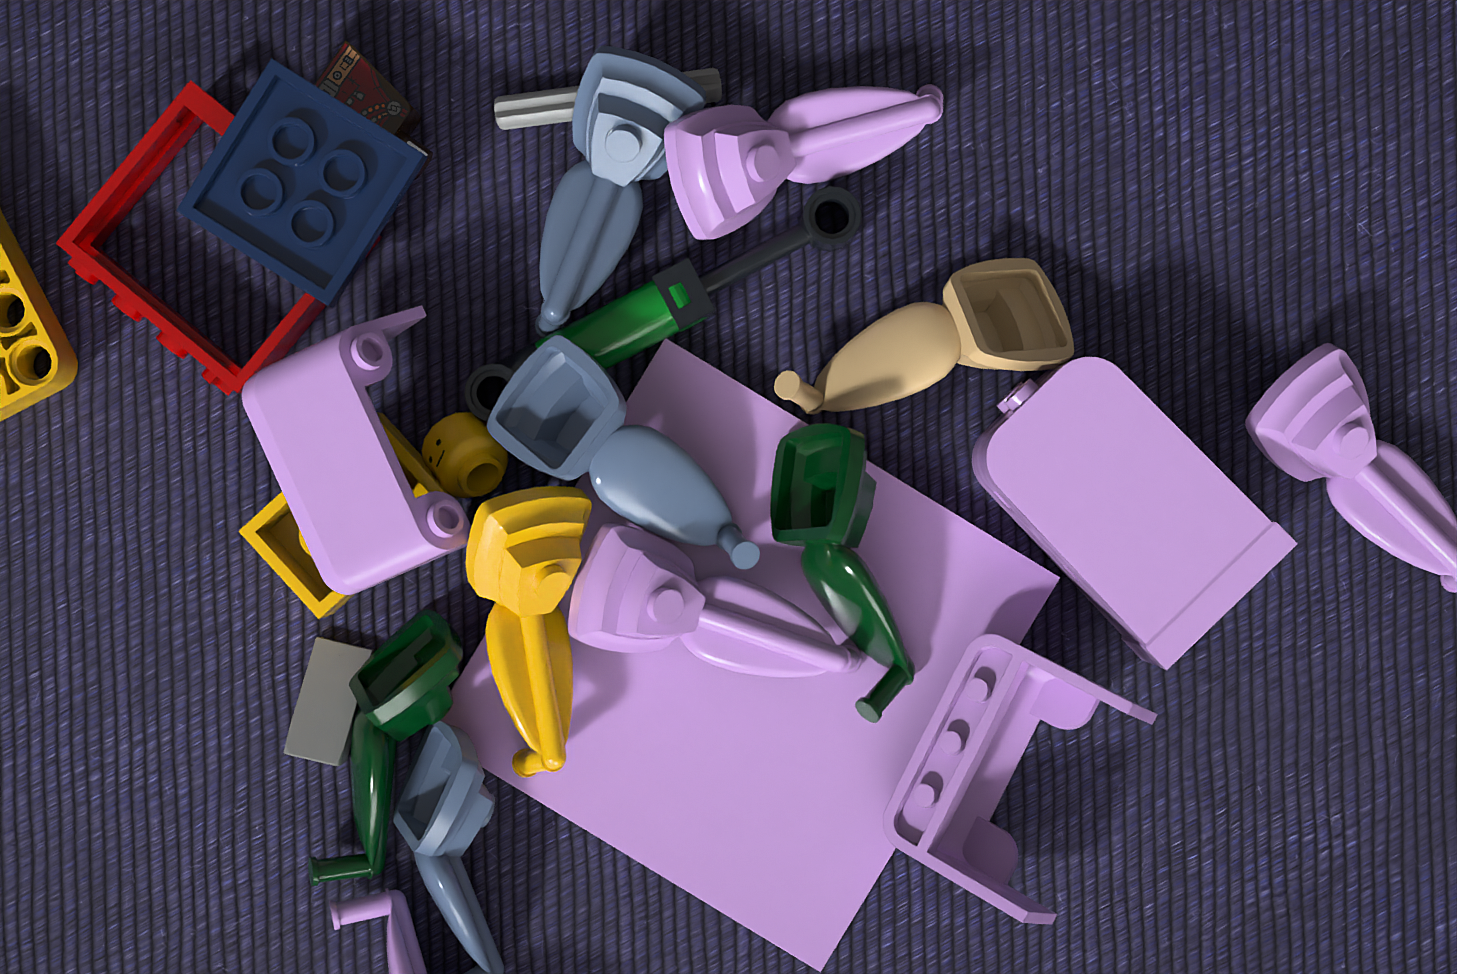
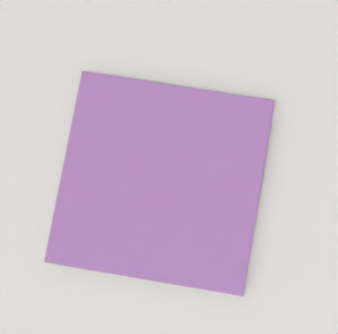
[440,338,1060,972]

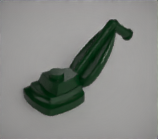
[770,423,916,723]
[308,609,463,886]

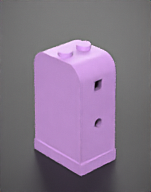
[972,357,1297,670]

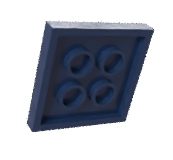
[176,58,427,308]

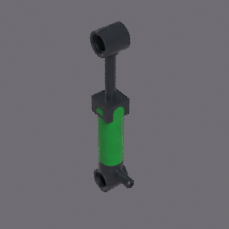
[464,186,862,422]

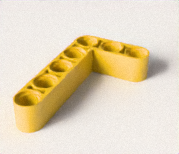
[0,209,78,422]

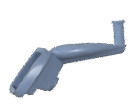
[535,46,707,338]
[487,335,760,569]
[393,721,504,974]

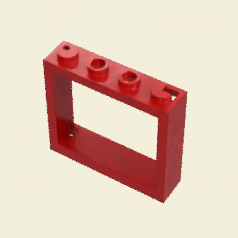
[56,80,382,396]

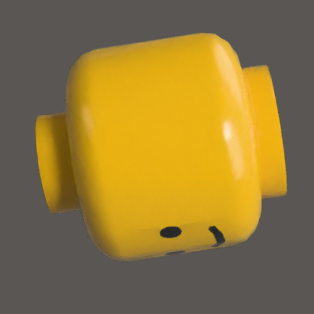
[421,412,509,499]

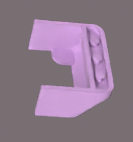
[242,305,471,595]
[883,634,1158,925]

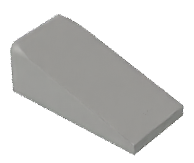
[283,636,374,766]

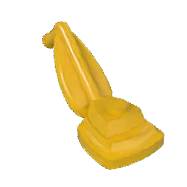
[465,486,592,778]

